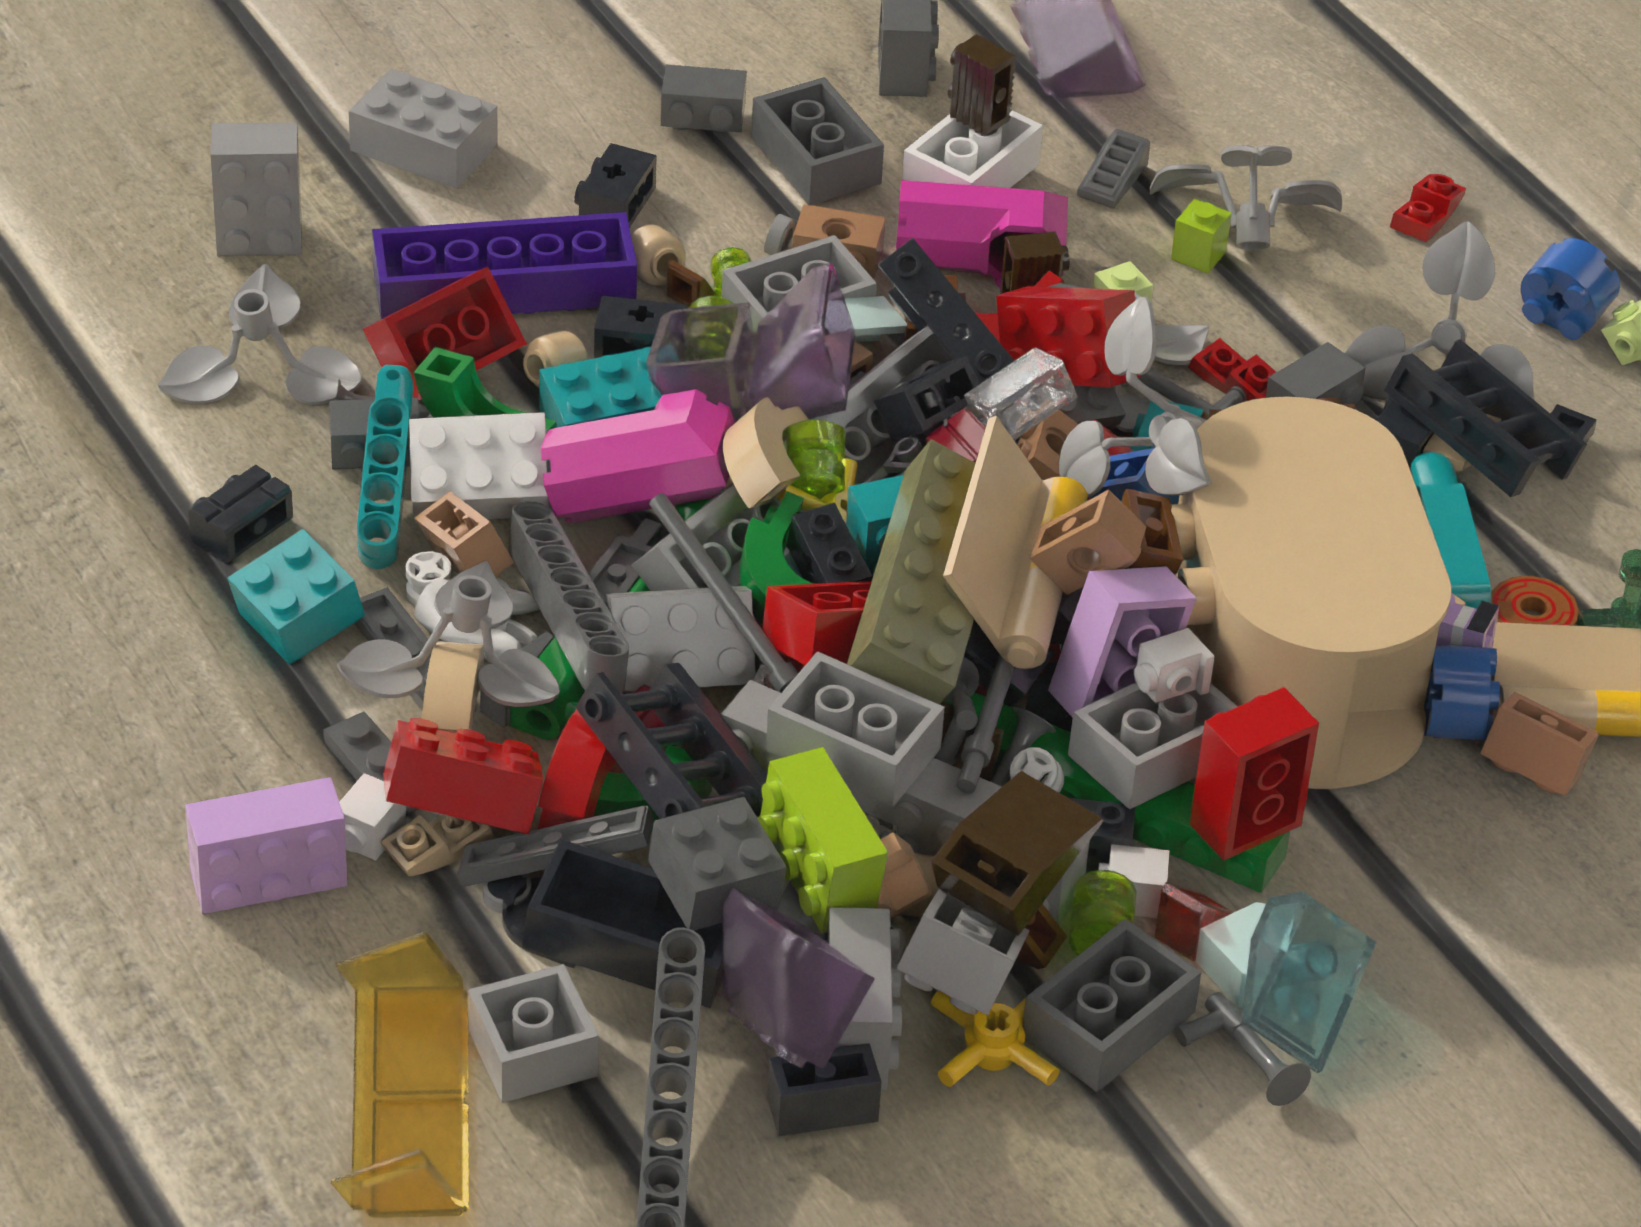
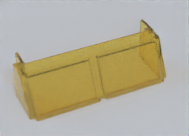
[331,931,469,1218]

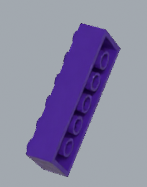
[372,212,637,320]

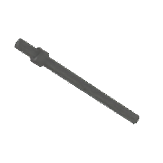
[649,493,799,693]
[957,654,1015,793]

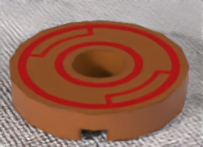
[1491,576,1579,626]

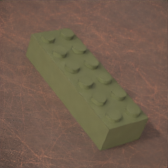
[847,439,976,704]

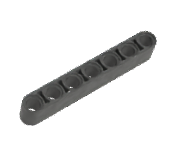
[508,501,629,694]
[636,928,705,1227]

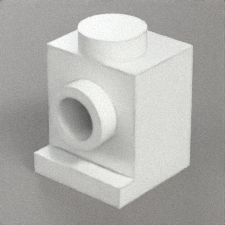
[1134,628,1215,703]

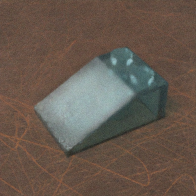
[1241,891,1377,1073]

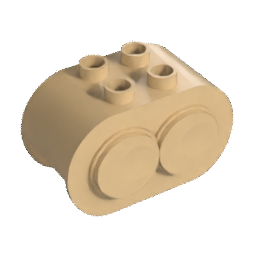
[1171,397,1451,789]

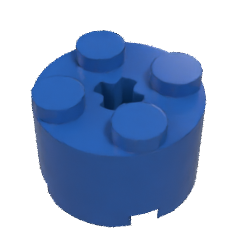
[1520,238,1620,340]
[1424,644,1500,741]

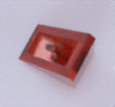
[1154,882,1234,962]

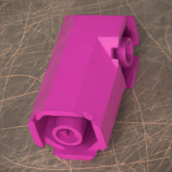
[896,180,1068,289]
[541,389,735,524]

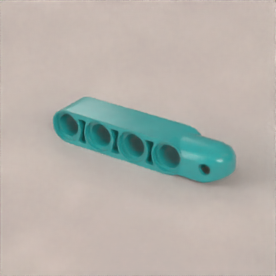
[357,365,413,569]
[1410,452,1491,609]

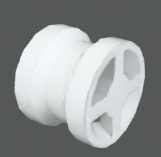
[406,551,451,606]
[1010,747,1064,792]

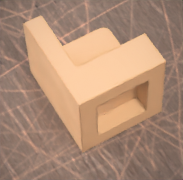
[877,832,932,918]

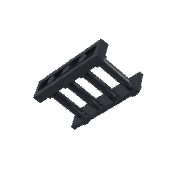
[878,238,1025,413]
[1384,339,1587,497]
[575,663,767,819]

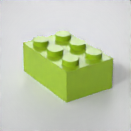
[757,747,888,933]

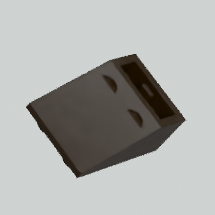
[931,771,1103,936]

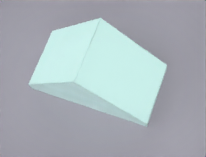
[1195,902,1266,1008]

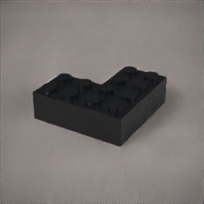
[522,839,750,1008]

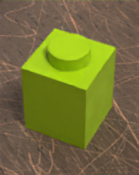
[1171,198,1232,274]

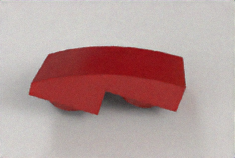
[1390,174,1466,242]
[1188,338,1276,402]

